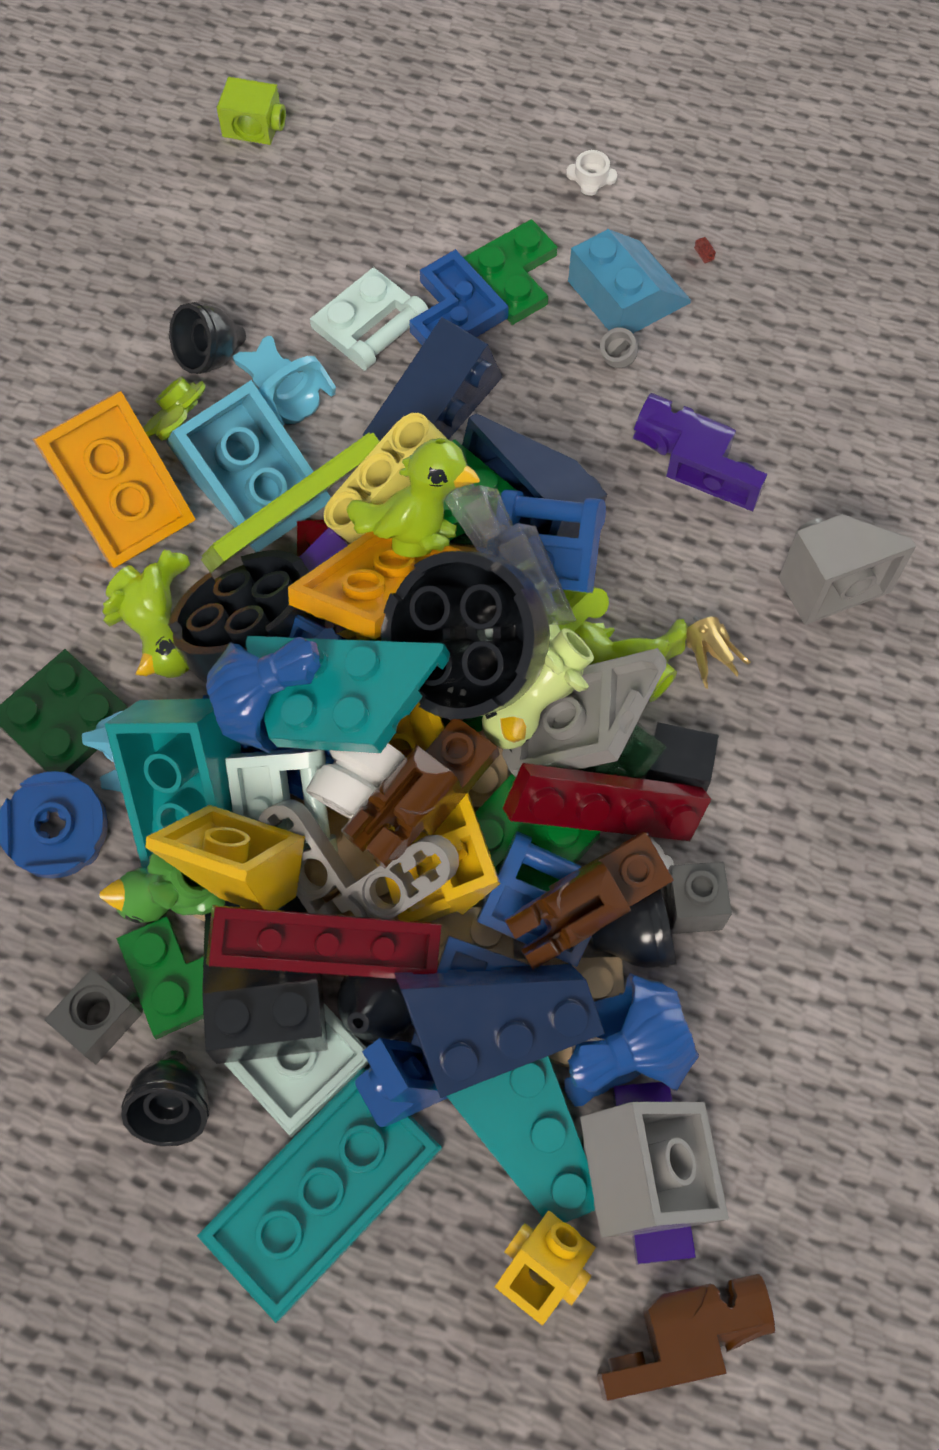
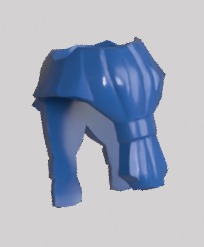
[206,628,342,753]
[564,973,699,1107]

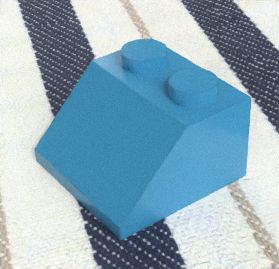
[568,229,691,334]

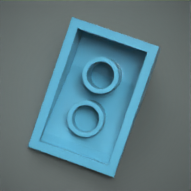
[166,380,331,552]

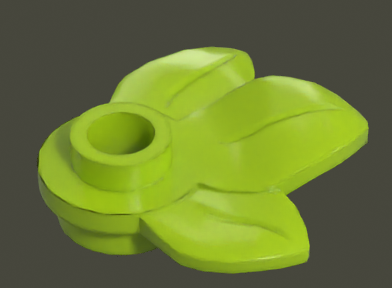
[143,376,205,441]

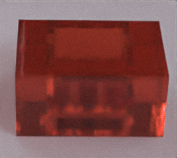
[694,237,716,263]

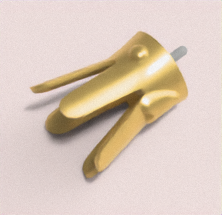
[686,615,751,689]

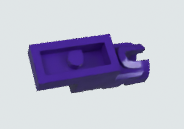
[632,393,768,512]

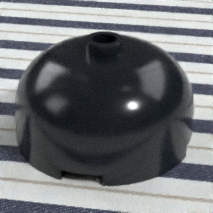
[168,550,325,683]
[381,551,550,719]

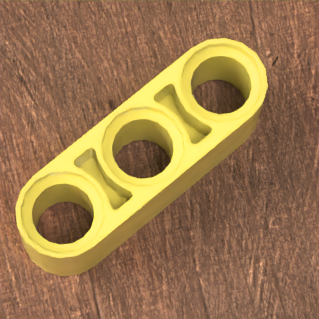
[324,413,447,544]

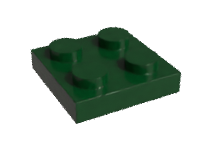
[0,649,128,774]

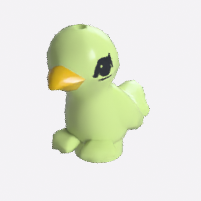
[482,619,594,749]

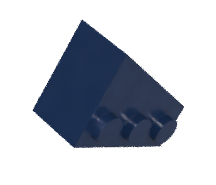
[362,317,503,441]
[394,964,605,1098]

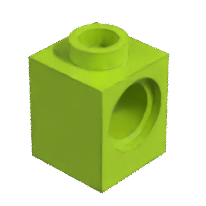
[217,77,286,145]

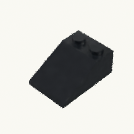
[202,895,328,1064]

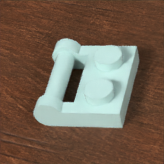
[310,267,428,371]
[225,748,338,859]

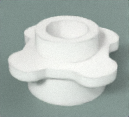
[566,150,617,195]

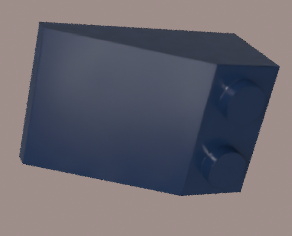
[462,413,608,538]

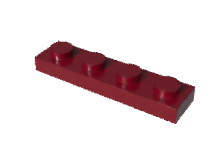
[503,763,712,841]
[206,905,442,979]

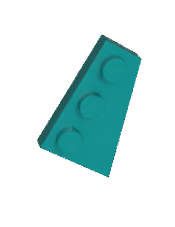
[446,1056,595,1223]

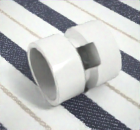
[305,744,405,819]

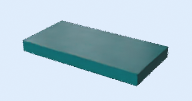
[197,1068,443,1323]

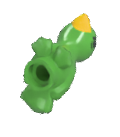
[99,854,225,923]

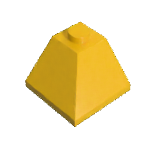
[145,805,305,910]

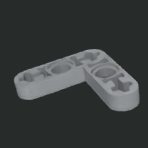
[258,800,459,919]

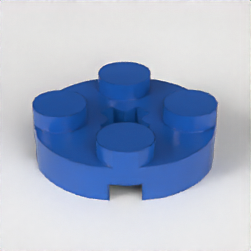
[0,771,108,879]

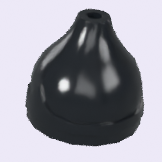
[169,302,246,374]
[592,889,677,968]
[337,975,413,1041]
[121,1050,210,1146]

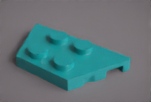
[246,636,450,753]

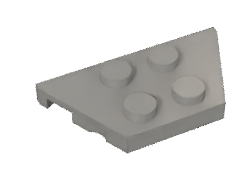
[502,648,666,777]

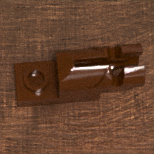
[341,719,500,868]
[504,832,674,970]
[597,1274,775,1401]

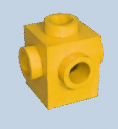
[495,1210,596,1326]

